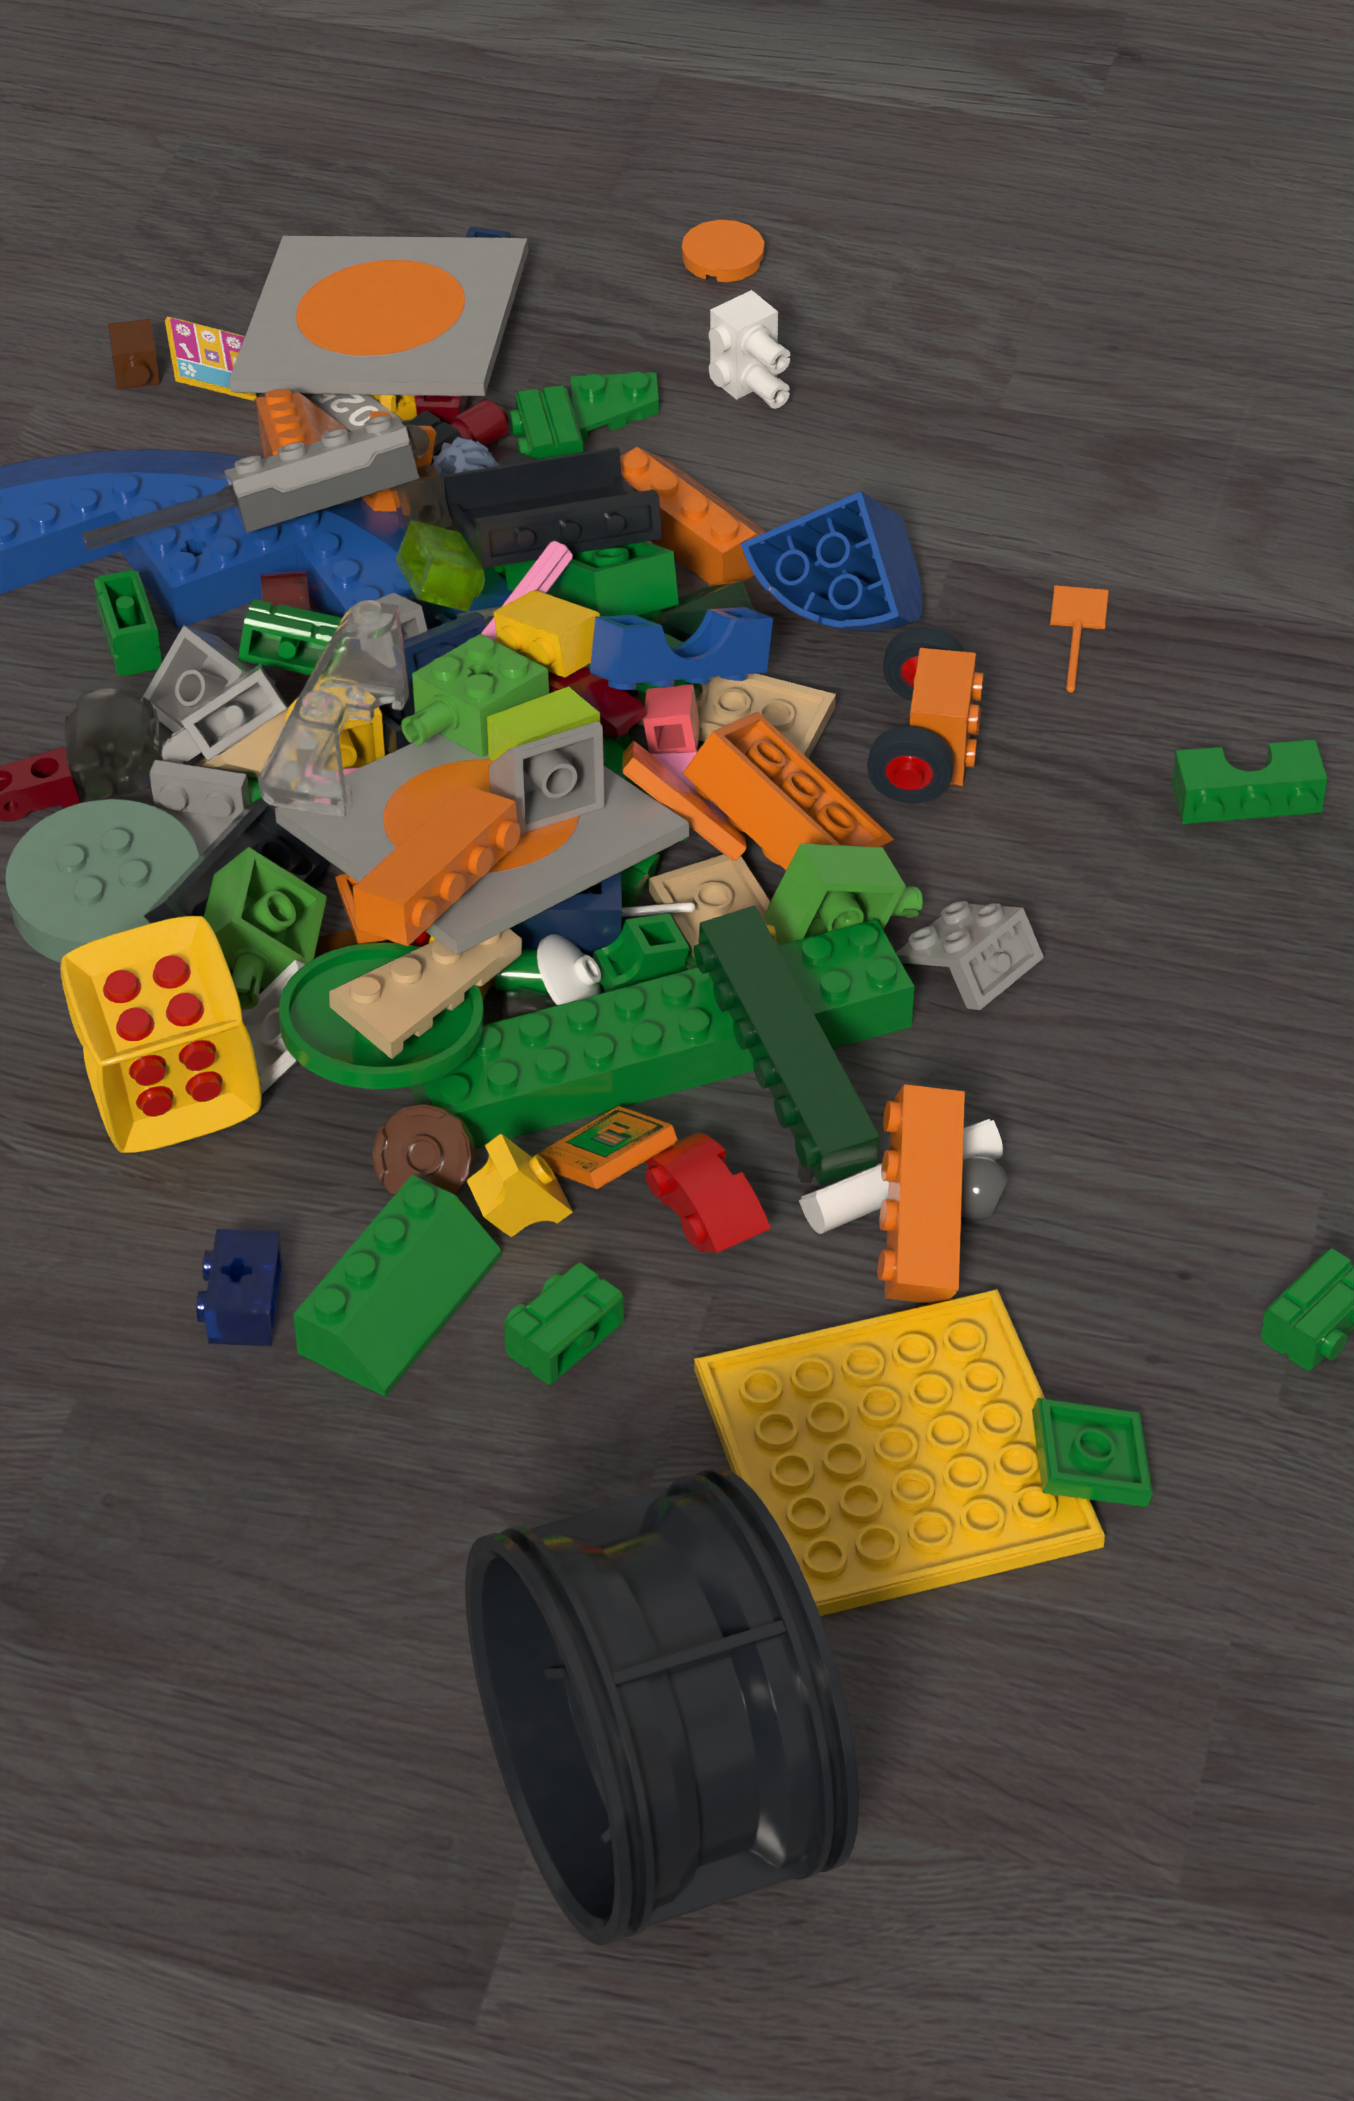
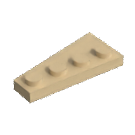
[329,929,522,1059]

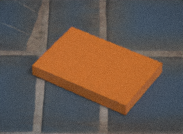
[622,741,747,861]

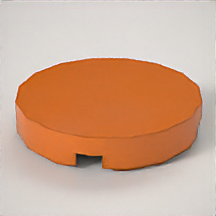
[682,220,765,283]

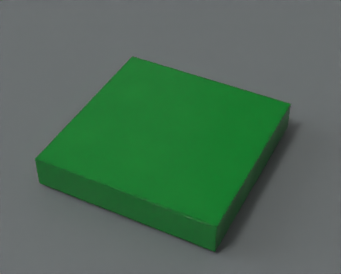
[1032,1398,1153,1507]

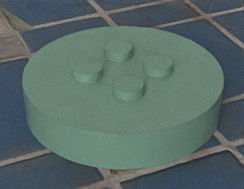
[5,799,199,963]

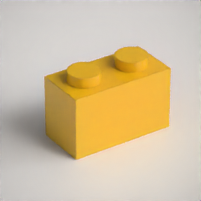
[493,590,600,677]

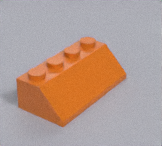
[255,389,348,458]
[620,447,767,594]
[683,712,894,870]

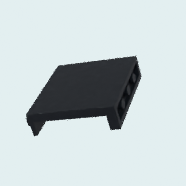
[443,447,662,568]

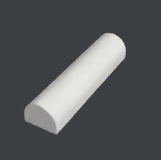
[799,1119,1003,1234]

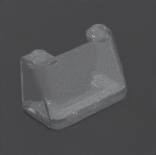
[258,600,409,818]

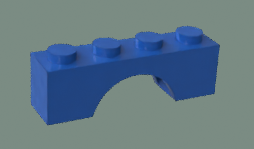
[590,607,773,690]

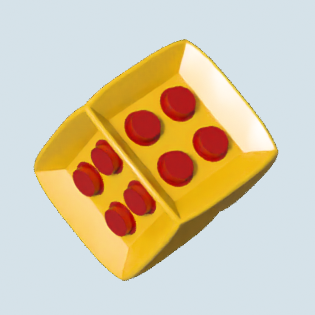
[60,916,262,1153]

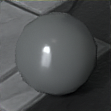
[961,1156,1008,1221]

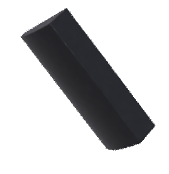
[144,793,331,974]

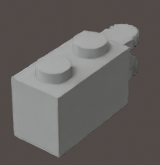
[161,665,287,764]

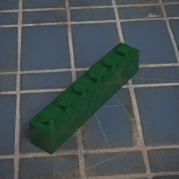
[693,905,880,1185]

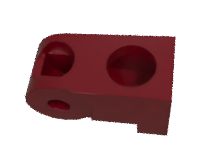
[0,747,81,822]

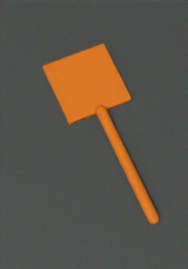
[1050,585,1109,693]

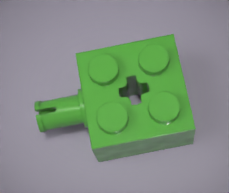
[401,634,549,758]
[763,844,923,945]
[204,847,327,1010]

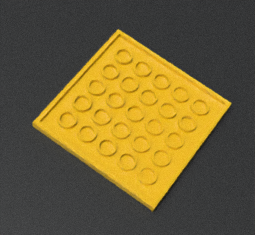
[694,1289,1105,1616]

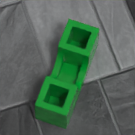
[1172,740,1327,824]

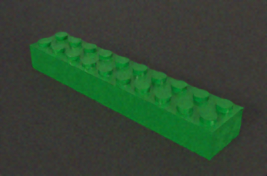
[410,919,914,1149]

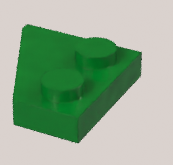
[570,372,659,442]

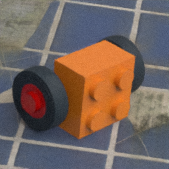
[867,627,984,803]

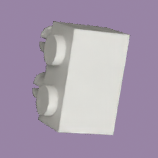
[709,290,790,409]

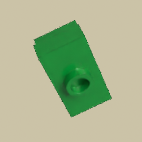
[592,913,698,992]

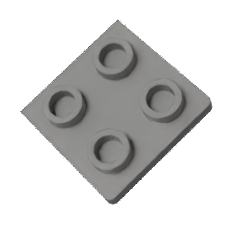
[149,760,250,856]
[896,901,1044,1010]

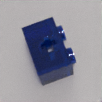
[196,1229,283,1346]

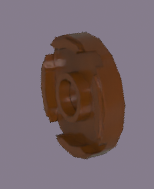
[372,1104,476,1196]

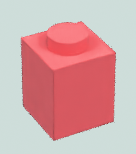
[643,684,700,754]

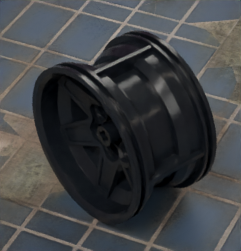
[465,1467,859,1945]

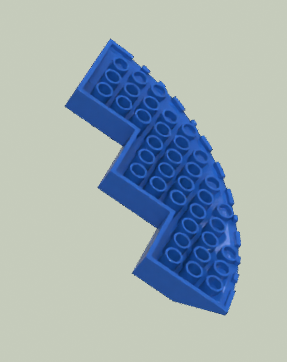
[0,449,512,648]

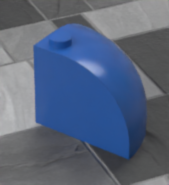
[740,491,923,632]

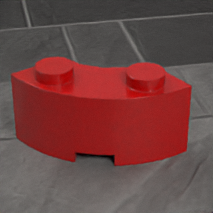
[645,1132,771,1253]

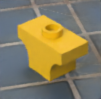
[466,1134,573,1238]

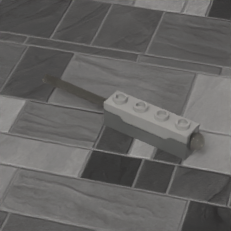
[82,415,429,550]

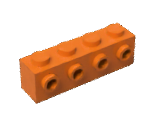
[353,785,520,946]
[877,1084,965,1304]

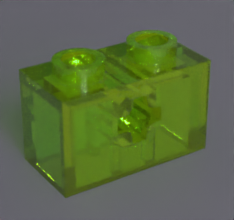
[395,520,485,612]

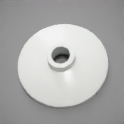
[537,934,602,1006]

